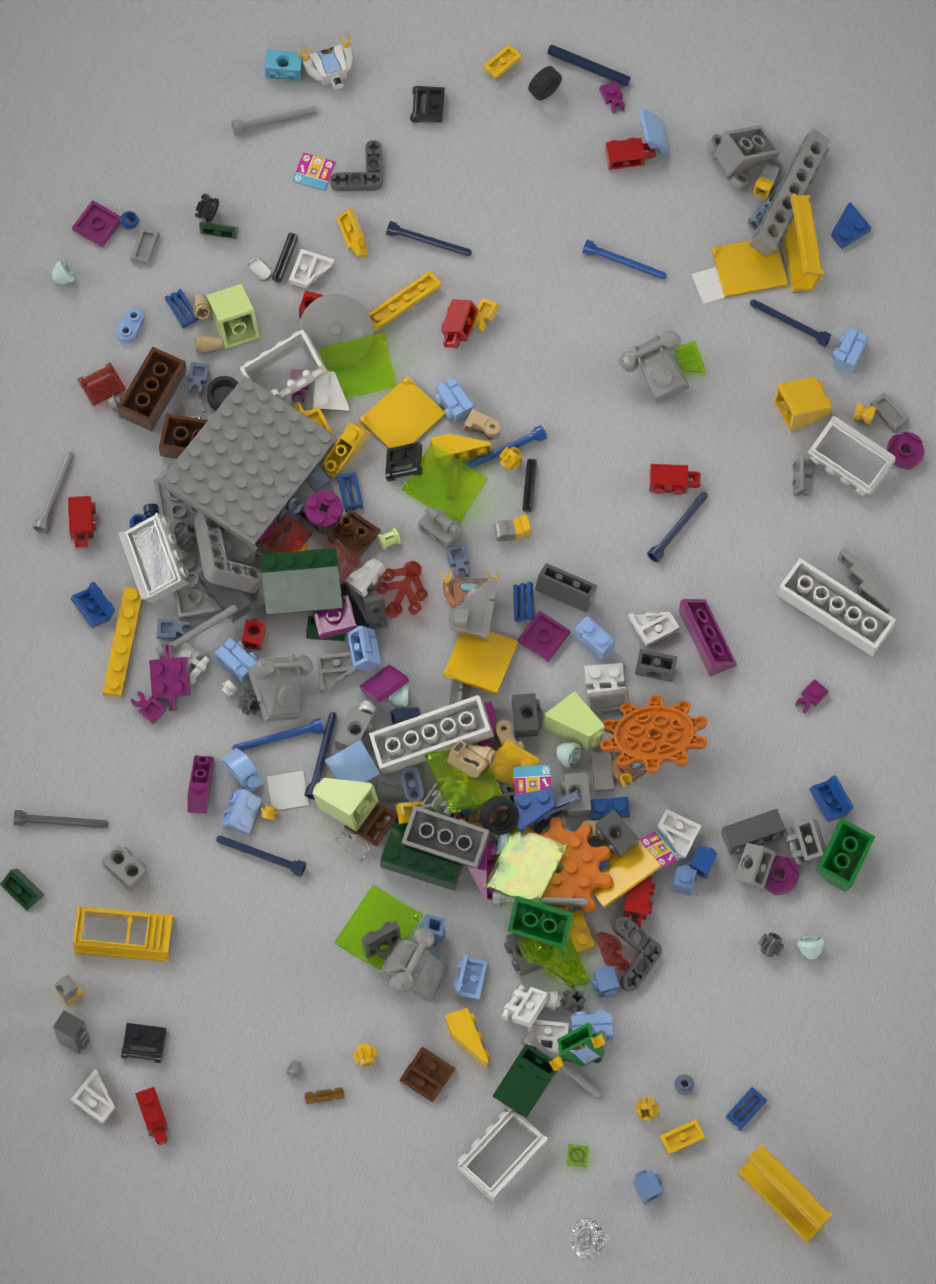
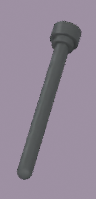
[14,810,109,828]

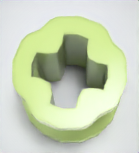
[377,528,401,550]

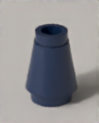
[391,707,421,725]

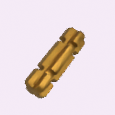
[304,1087,344,1104]

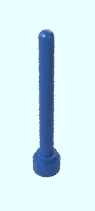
[582,239,667,279]
[463,425,547,471]
[232,718,324,751]

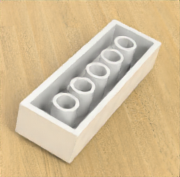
[777,558,896,657]
[369,695,494,775]

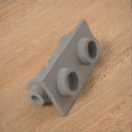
[792,455,812,496]
[449,679,471,705]

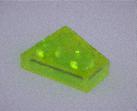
[674,341,707,376]

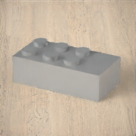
[401,805,491,869]

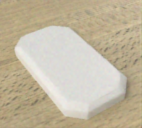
[248,258,271,280]

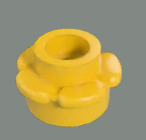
[261,805,280,820]

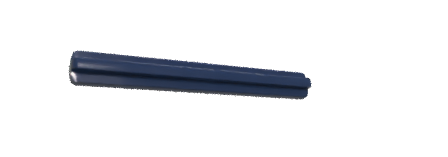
[547,45,631,86]

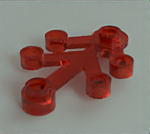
[376,561,428,618]

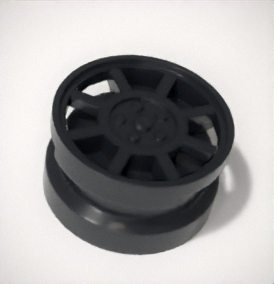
[195,193,219,223]

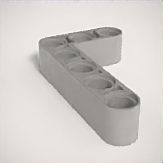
[194,512,262,592]

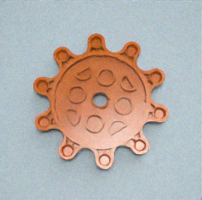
[600,695,708,774]
[503,817,613,913]

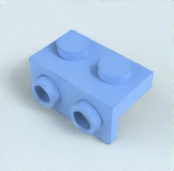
[221,789,262,835]
[453,954,488,1001]

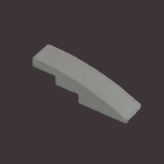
[838,547,891,615]

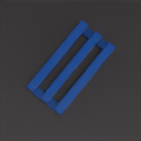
[165,289,199,328]
[337,472,363,512]
[513,582,534,622]
[725,1087,767,1131]

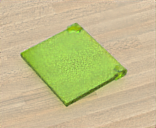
[319,332,397,399]
[402,443,488,524]
[425,743,503,813]
[484,827,568,902]
[334,885,423,971]

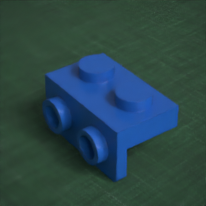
[71,582,115,628]
[809,775,854,822]

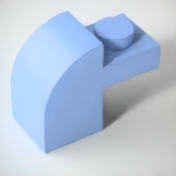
[221,748,264,792]

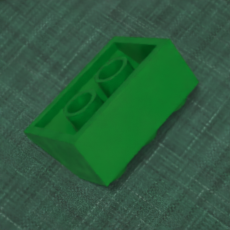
[816,818,875,892]
[508,895,574,949]

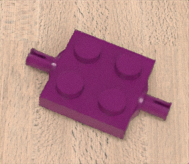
[149,645,191,711]

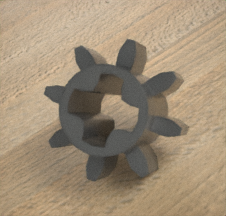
[174,524,197,548]
[237,691,261,715]
[758,932,784,957]
[560,987,587,1014]

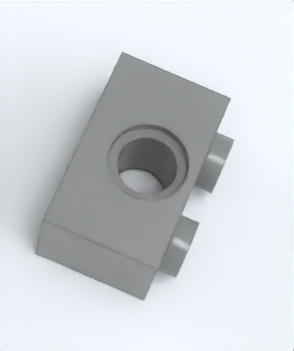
[335,707,374,750]
[560,773,591,817]
[734,843,776,889]

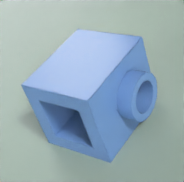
[672,865,697,896]
[419,914,446,947]
[592,964,620,998]
[633,1170,663,1204]

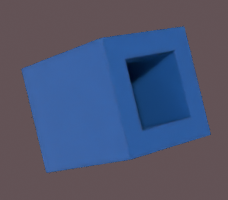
[690,845,718,879]

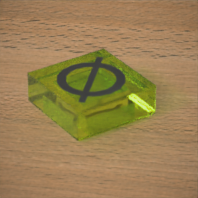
[566,1144,589,1168]

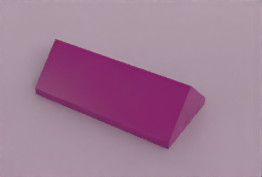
[679,599,737,676]

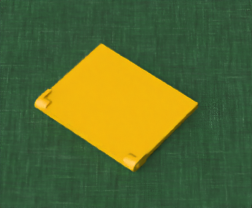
[711,240,788,297]
[359,376,446,448]
[442,631,518,695]
[591,834,661,908]

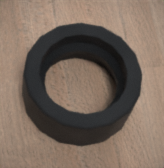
[528,66,562,101]
[207,376,239,411]
[479,796,519,835]

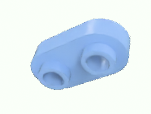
[117,308,144,343]

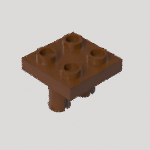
[328,509,381,560]

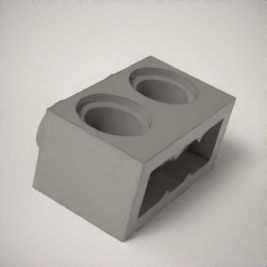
[102,845,148,892]

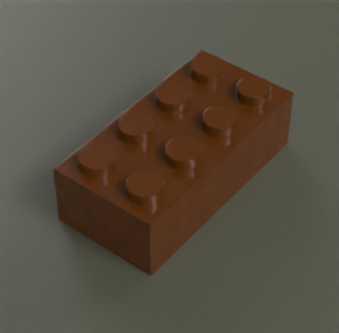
[117,346,187,431]
[159,413,208,459]

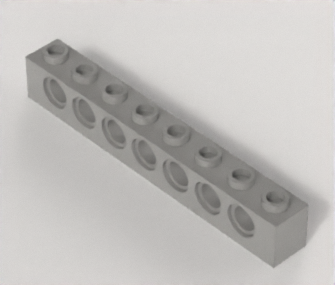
[749,128,831,257]

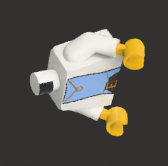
[297,34,353,90]

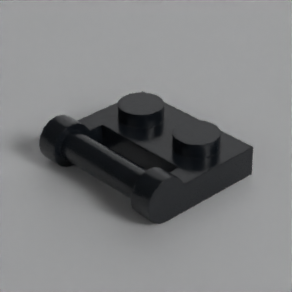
[410,86,445,123]
[385,442,423,482]
[121,1023,167,1063]

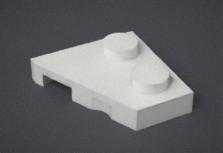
[289,249,334,289]
[313,372,350,411]
[344,558,386,597]
[628,612,680,647]
[657,809,701,860]
[71,1069,116,1124]

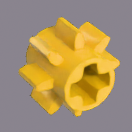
[499,447,523,470]
[353,1043,378,1067]
[634,1095,661,1122]

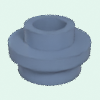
[674,1074,694,1095]

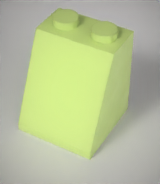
[206,284,260,349]
[543,691,605,750]
[312,778,379,832]

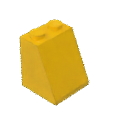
[774,376,833,432]

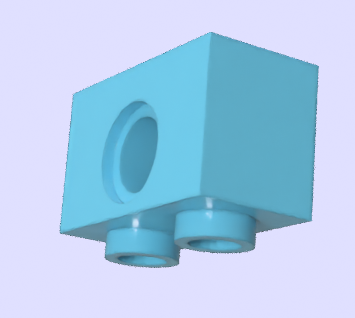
[265,49,303,81]

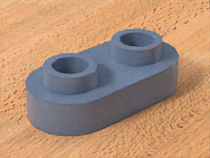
[401,766,424,802]

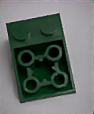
[492,1044,558,1118]

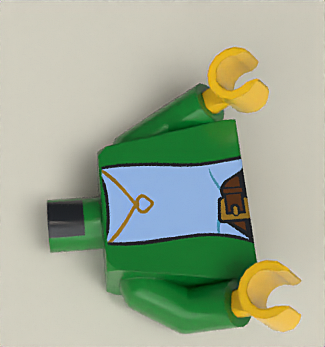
[549,1022,606,1071]

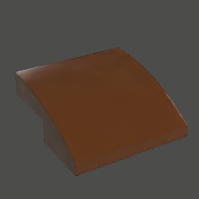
[344,803,398,847]
[399,1047,456,1103]

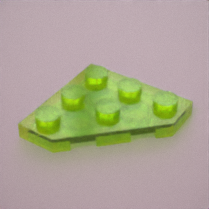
[517,937,590,988]

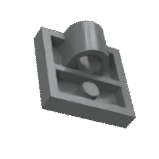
[361,920,401,959]

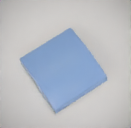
[639,109,670,154]
[325,740,380,782]

